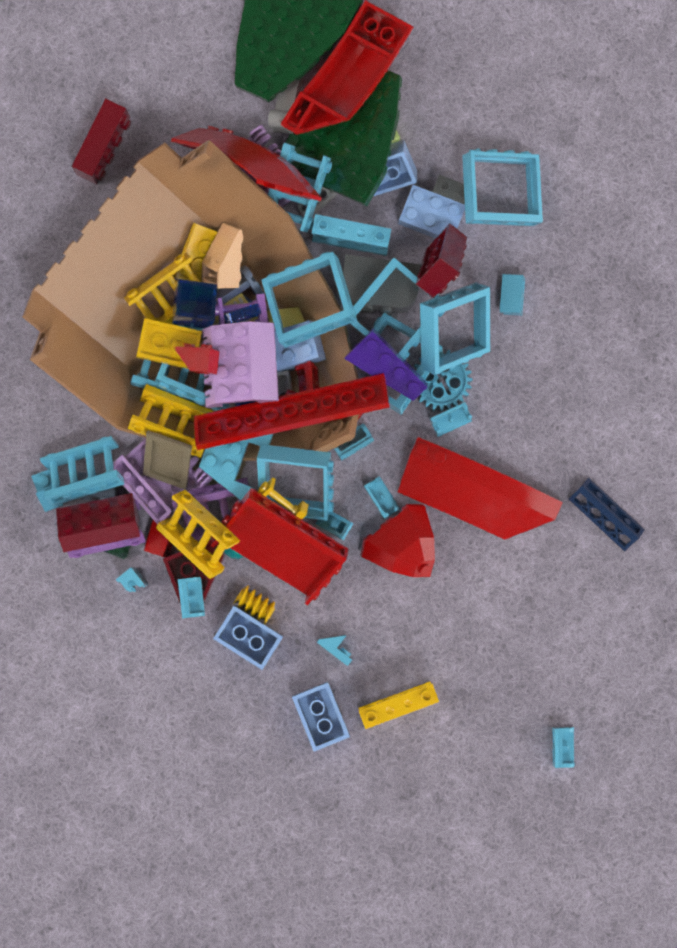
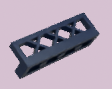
[569,478,645,552]

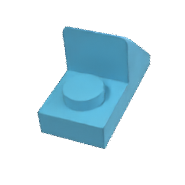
[31,469,63,512]
[316,512,353,540]
[317,635,352,666]

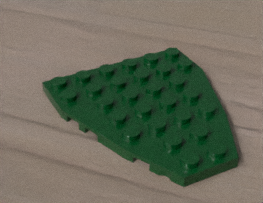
[235,0,364,102]
[281,70,402,207]

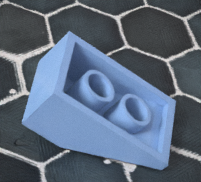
[374,140,417,196]

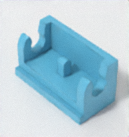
[500,274,525,316]
[430,402,472,437]
[334,424,374,461]
[364,477,400,519]
[116,567,148,592]
[178,577,205,619]
[552,727,575,768]

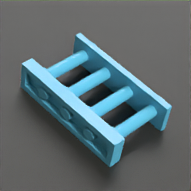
[268,143,332,232]
[312,214,391,256]
[131,359,206,406]
[40,436,124,506]

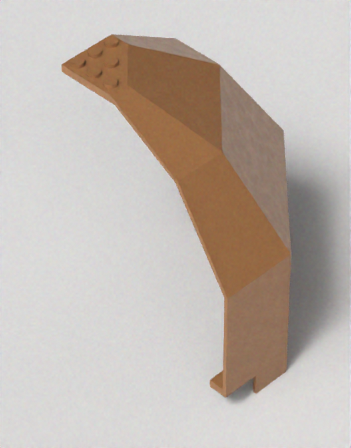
[22,140,359,461]

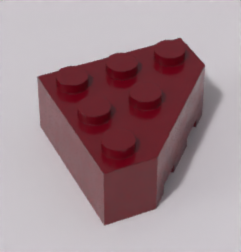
[163,540,225,605]

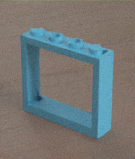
[462,148,543,226]
[262,252,357,348]
[350,258,445,360]
[420,282,490,374]
[356,313,443,415]
[154,316,230,411]
[257,444,334,521]

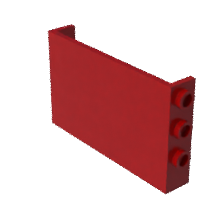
[211,488,348,606]

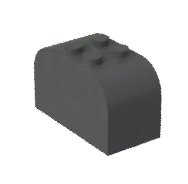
[343,254,421,316]

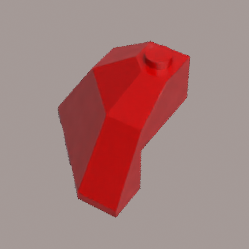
[360,504,435,577]

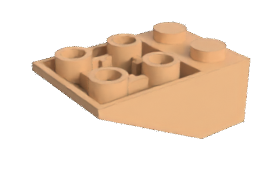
[202,223,243,289]

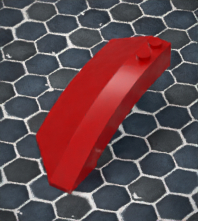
[280,0,414,135]
[171,126,322,201]
[397,437,563,540]

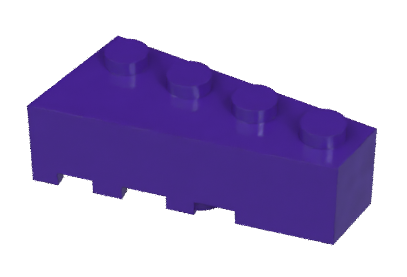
[344,328,428,401]

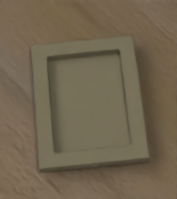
[143,431,192,490]

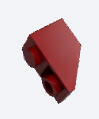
[175,343,220,375]

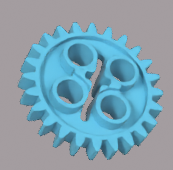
[414,350,473,411]

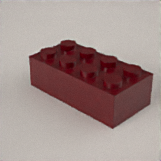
[71,98,131,185]
[416,223,467,298]
[56,493,141,553]

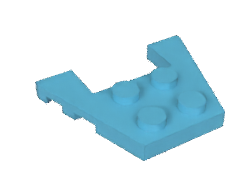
[199,434,273,500]

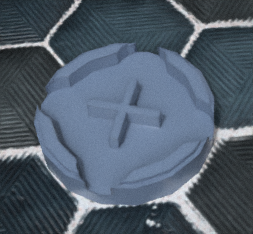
[240,265,264,296]

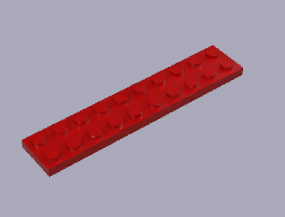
[194,373,390,450]

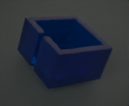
[172,279,217,328]

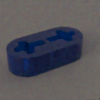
[224,304,262,324]

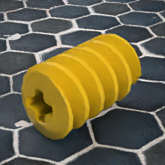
[233,585,275,624]

